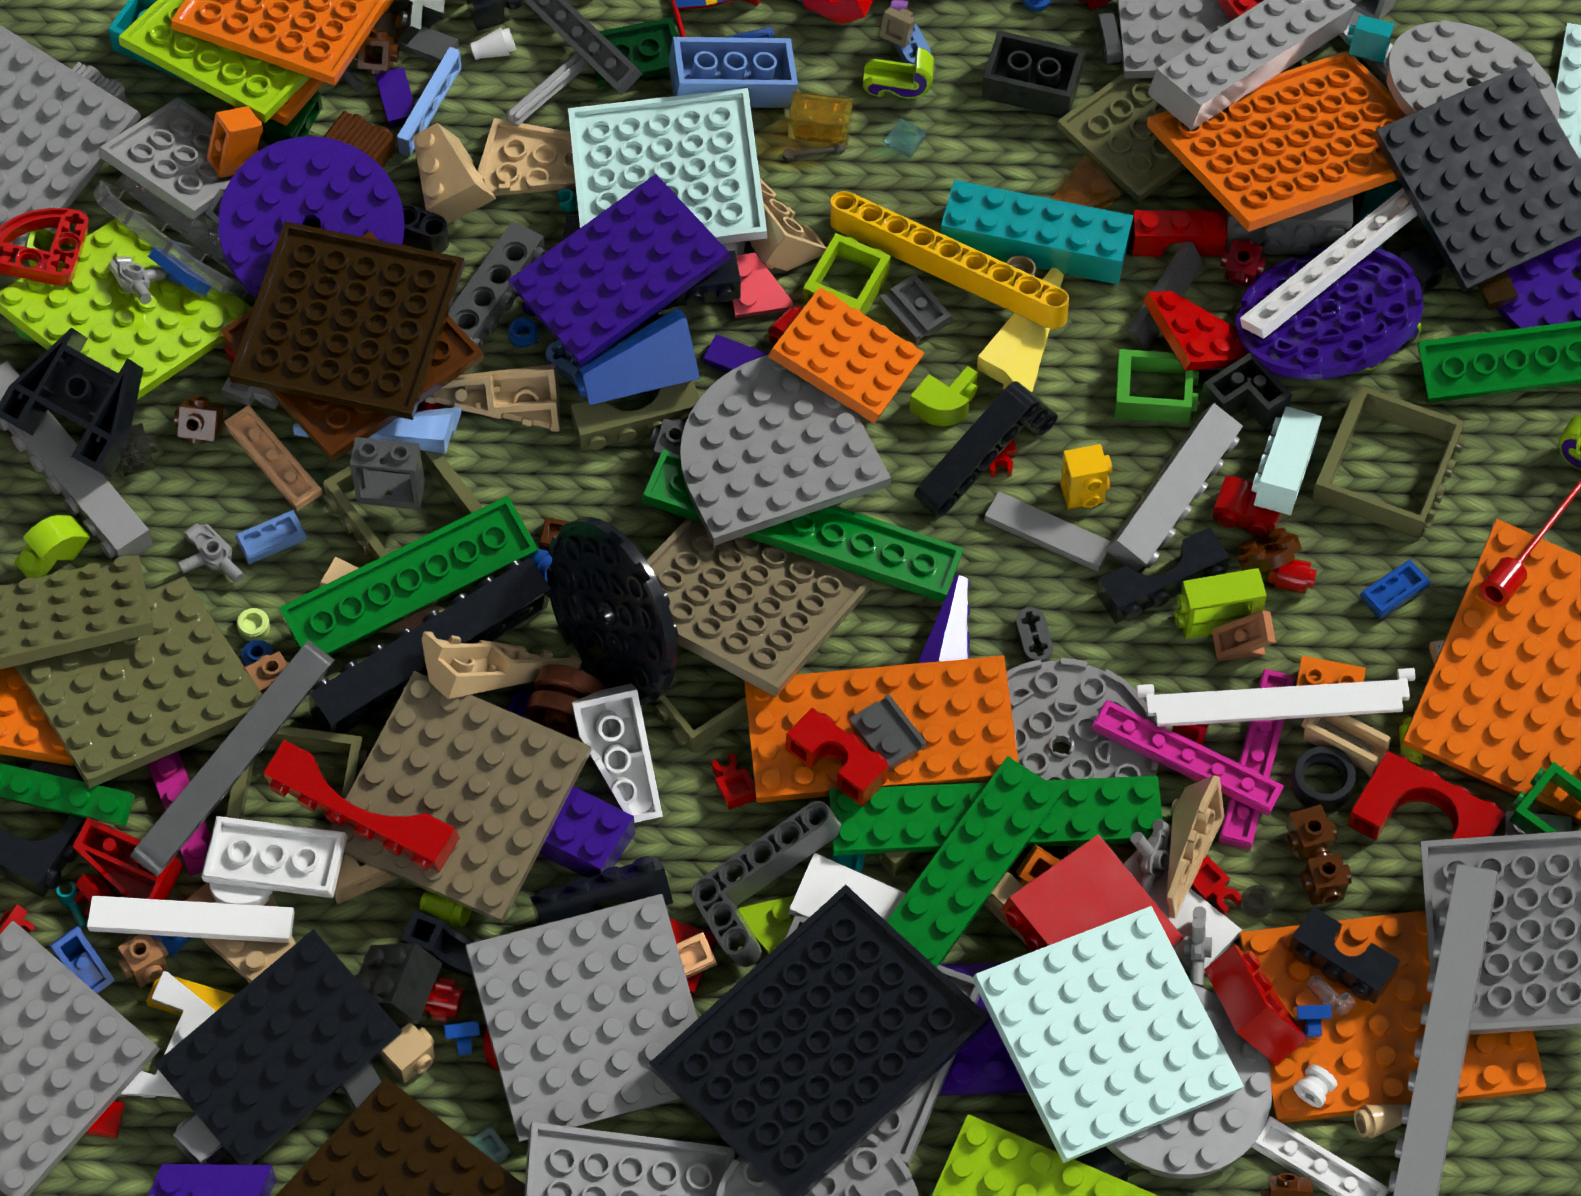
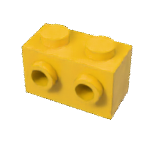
[1060,444,1112,510]

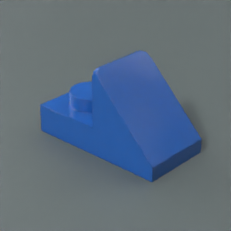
[49,926,115,994]

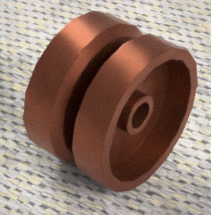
[525,664,606,738]

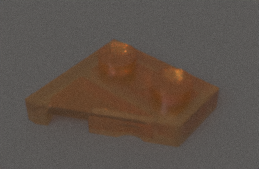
[1053,153,1120,209]

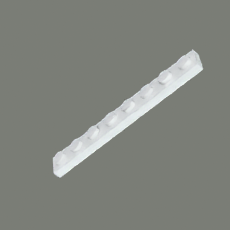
[1240,188,1418,339]

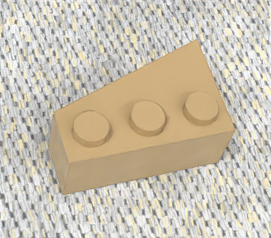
[413,123,496,224]

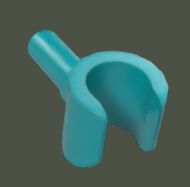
[557,189,578,213]
[56,881,87,929]

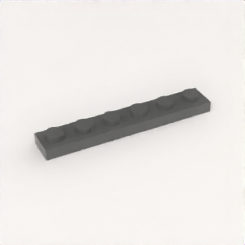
[523,0,643,95]

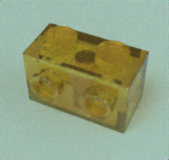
[788,92,853,145]

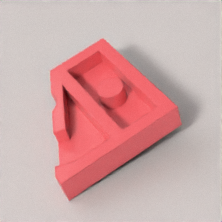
[732,253,794,319]

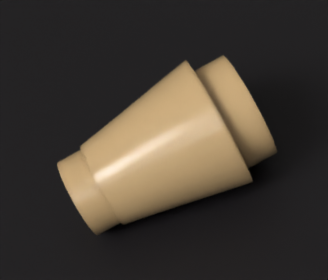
[1354,1103,1404,1139]

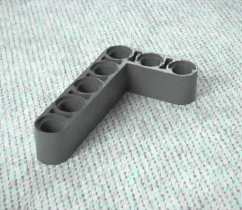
[691,801,841,967]

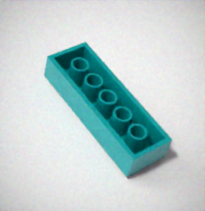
[940,180,1133,285]

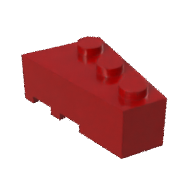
[72,817,184,900]
[1204,944,1307,1065]

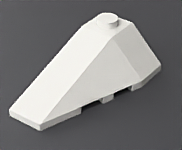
[572,683,663,823]

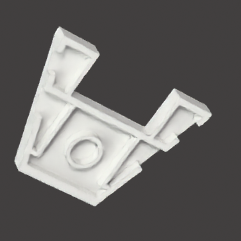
[118,971,216,1099]

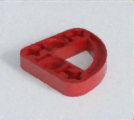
[0,208,88,286]

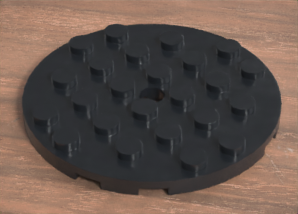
[547,517,678,705]

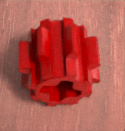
[424,978,464,1022]

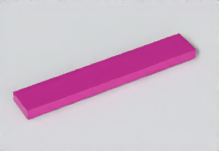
[1219,669,1295,850]
[1091,699,1284,816]

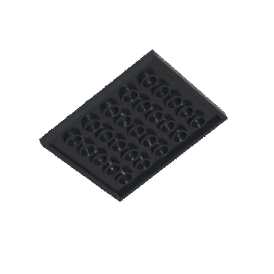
[1372,64,1581,292]

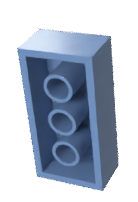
[668,37,798,108]

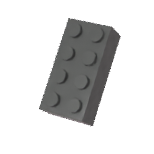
[1225,196,1353,256]

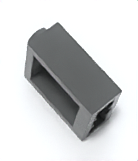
[350,437,425,510]

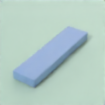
[397,47,462,157]

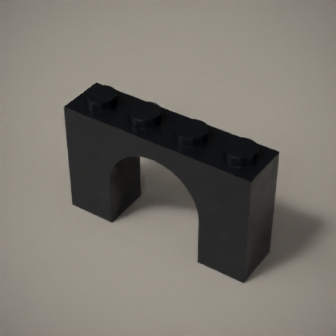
[0,760,115,898]

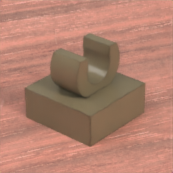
[879,7,916,48]

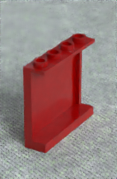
[1001,834,1184,952]

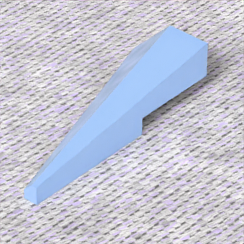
[293,407,462,454]

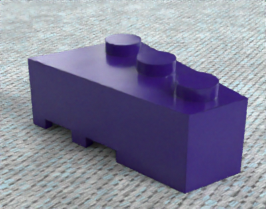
[148,1164,277,1196]

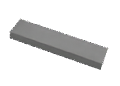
[984,491,1111,572]

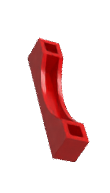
[263,740,460,872]

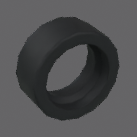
[1291,746,1356,812]

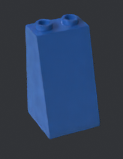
[574,309,700,405]

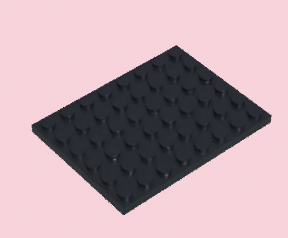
[649,884,990,1196]

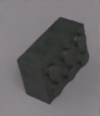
[982,30,1085,117]

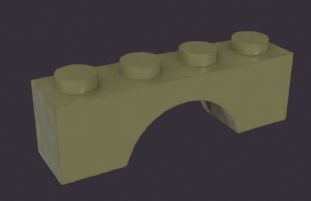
[570,380,699,452]

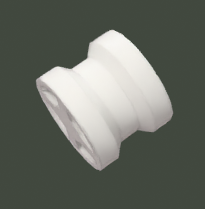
[1293,1064,1337,1108]

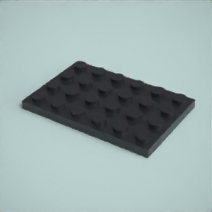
[154,929,403,1165]

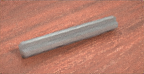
[506,52,590,126]

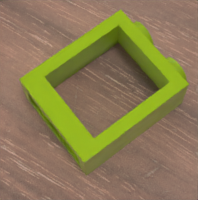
[803,233,891,315]
[1174,568,1267,640]

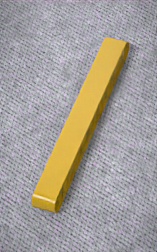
[830,191,1069,329]

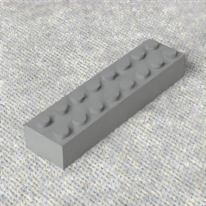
[1148,0,1356,131]

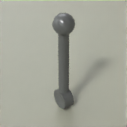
[783,142,846,162]

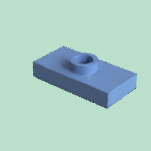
[235,510,307,565]

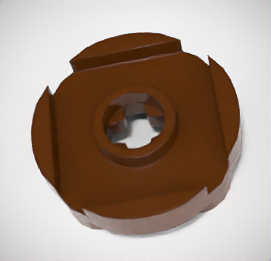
[1237,528,1302,572]

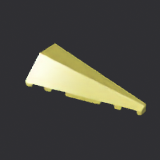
[977,267,1065,392]

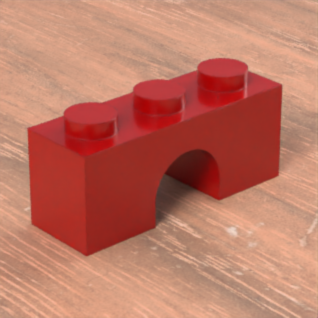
[1131,210,1227,256]
[785,708,889,807]

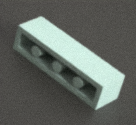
[1251,406,1322,515]

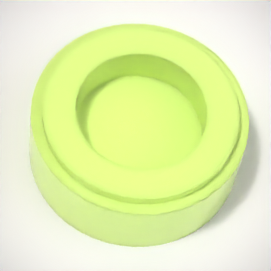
[237,608,270,641]

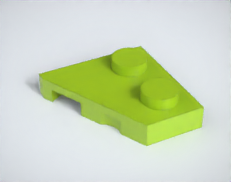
[738,895,795,954]

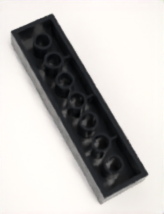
[309,557,551,734]

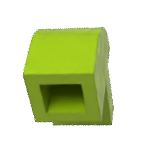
[910,366,978,427]
[14,515,91,579]

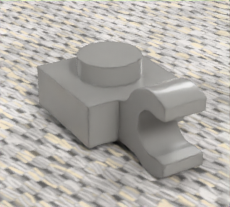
[221,377,279,409]

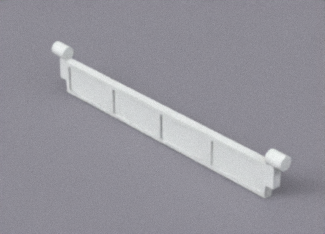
[1136,668,1415,727]

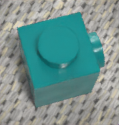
[1346,15,1395,63]

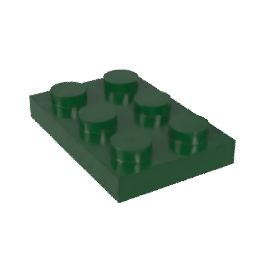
[593,17,678,88]

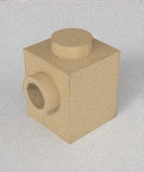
[381,1023,435,1084]

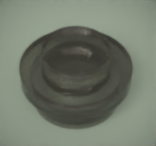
[1240,885,1274,918]

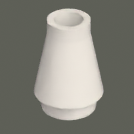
[470,27,516,60]

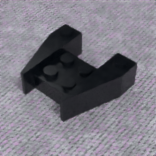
[0,328,144,478]

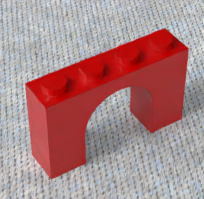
[1347,751,1506,841]

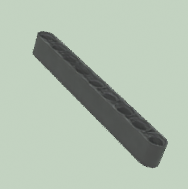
[130,640,335,877]

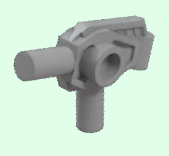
[108,257,166,304]
[178,523,244,583]
[1130,819,1172,897]
[1184,906,1212,988]

